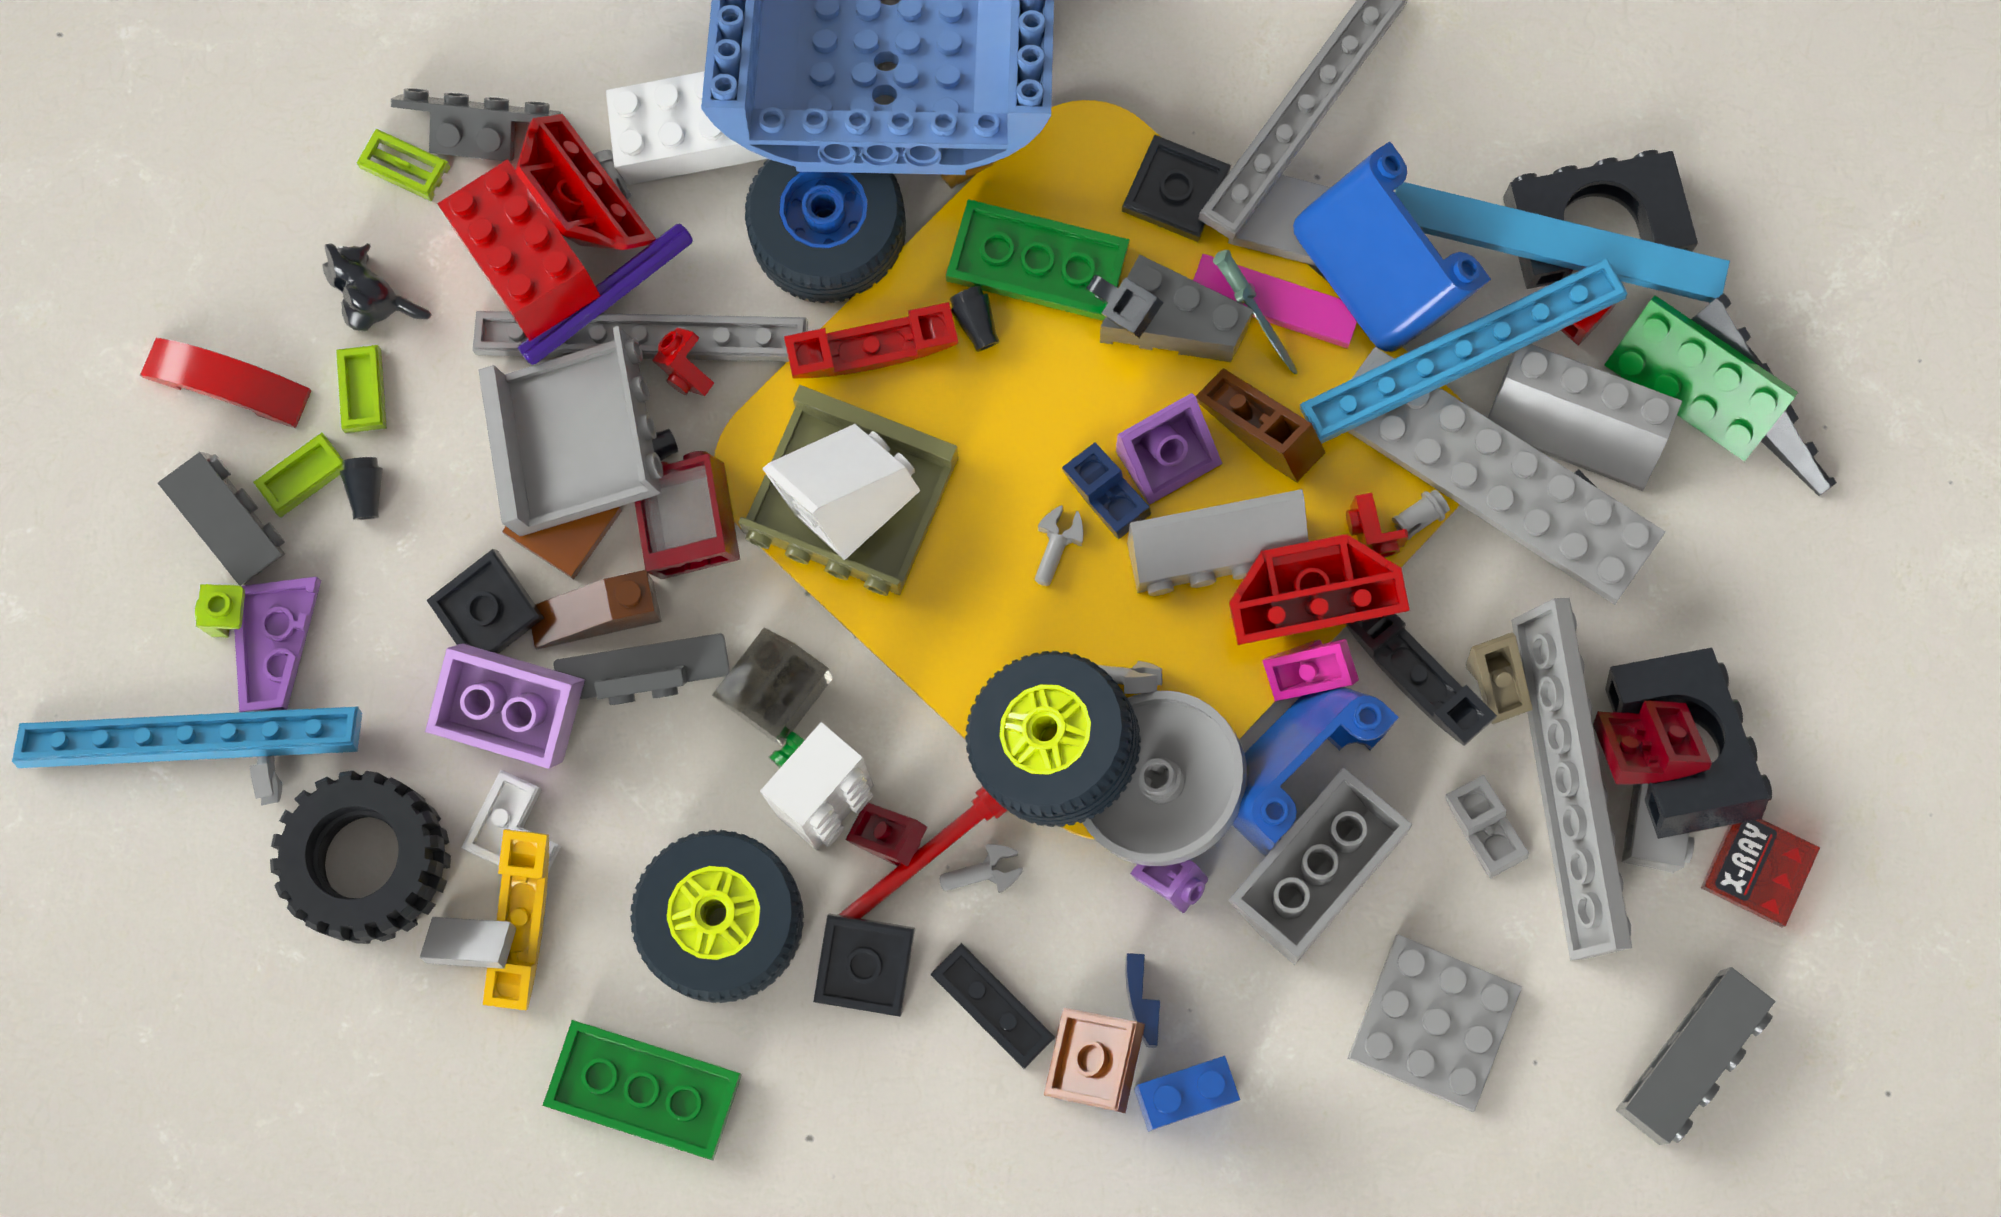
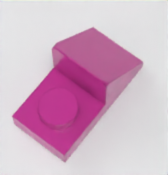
[1262,639,1359,701]

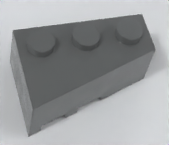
[1100,255,1254,362]

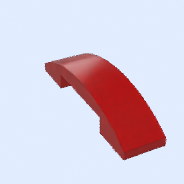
[784,302,958,379]
[140,338,311,429]

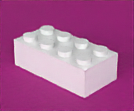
[606,71,768,185]
[760,722,874,851]

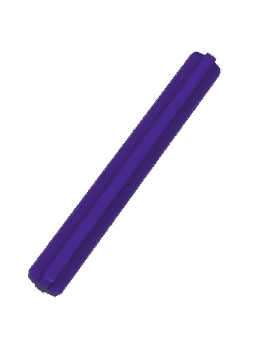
[518,223,693,365]

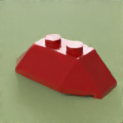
[515,114,656,250]
[1229,534,1410,645]

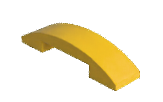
[483,829,549,1011]

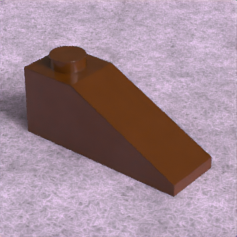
[1195,368,1326,482]
[531,570,662,650]

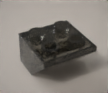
[712,627,833,746]

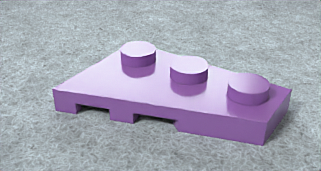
[234,577,321,712]

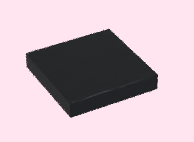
[1122,135,1231,242]
[426,549,544,654]
[813,913,915,1017]

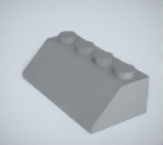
[1488,344,1682,491]
[1127,489,1309,596]
[1228,767,1412,965]

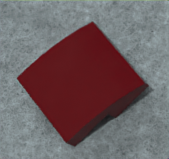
[1593,701,1712,784]

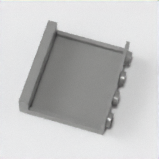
[478,326,663,536]

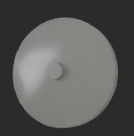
[1082,691,1247,866]

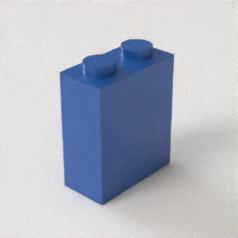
[1134,1056,1240,1132]

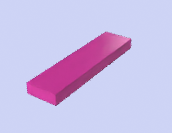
[1193,254,1357,349]

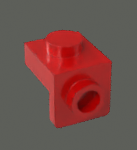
[652,328,714,396]
[1346,492,1409,558]

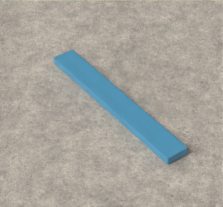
[1395,182,1730,303]
[1300,258,1628,444]
[12,706,362,768]

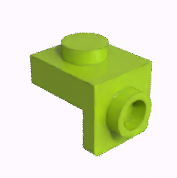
[195,584,245,638]

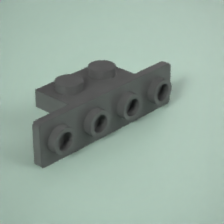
[391,88,561,162]
[553,633,730,705]

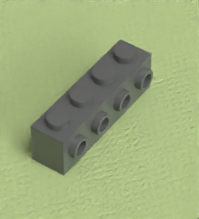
[1616,967,1776,1145]

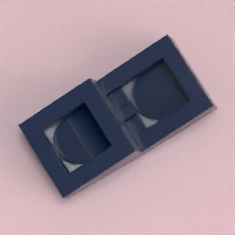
[1062,442,1151,539]
[1125,953,1160,1048]

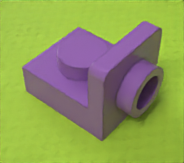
[1130,860,1208,913]

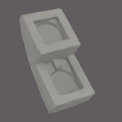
[1445,775,1529,878]

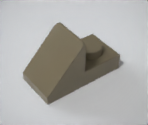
[1466,632,1533,724]

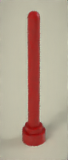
[838,786,1008,918]

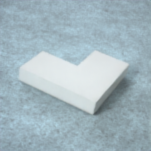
[461,770,561,872]

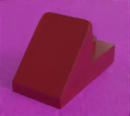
[845,803,928,866]

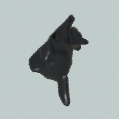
[322,243,432,331]

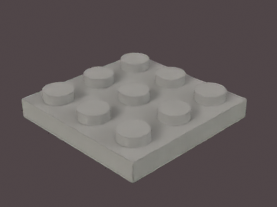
[1347,935,1522,1112]

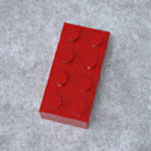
[437,159,601,341]

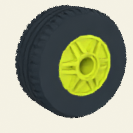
[965,651,1141,827]
[630,830,804,1003]

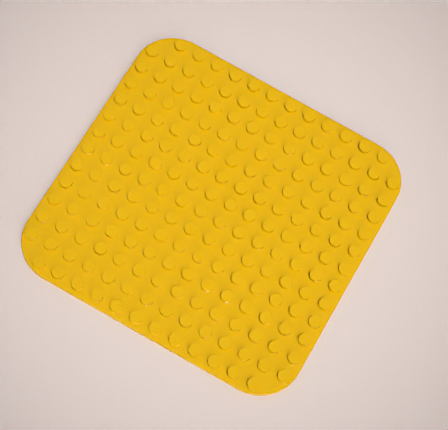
[714,100,1463,840]

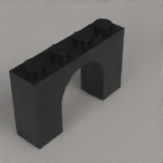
[1503,150,1698,289]
[1605,647,1772,839]

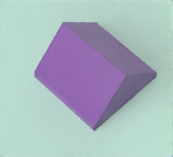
[1116,393,1222,505]

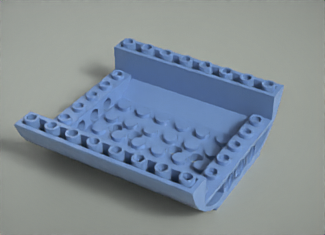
[701,0,1054,175]

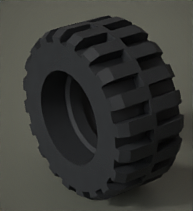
[270,770,451,944]

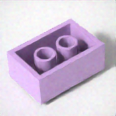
[425,643,585,769]

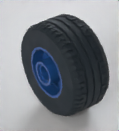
[745,159,906,303]

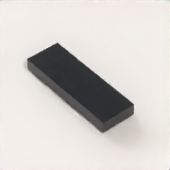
[930,943,1055,1069]

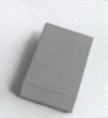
[420,917,516,969]

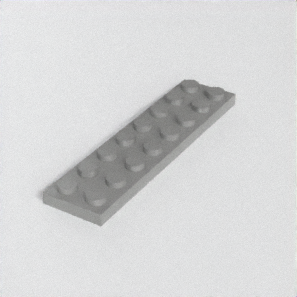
[1347,347,1666,605]
[1511,598,1632,961]

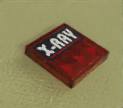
[1701,819,1820,928]

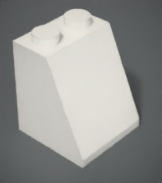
[762,424,920,560]

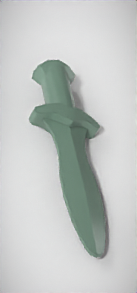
[1213,250,1297,374]

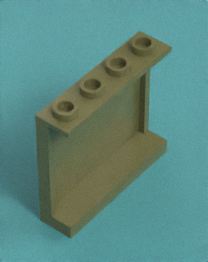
[738,384,959,596]

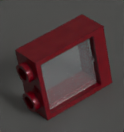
[634,451,740,579]

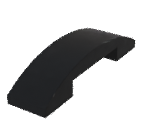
[1346,614,1497,746]

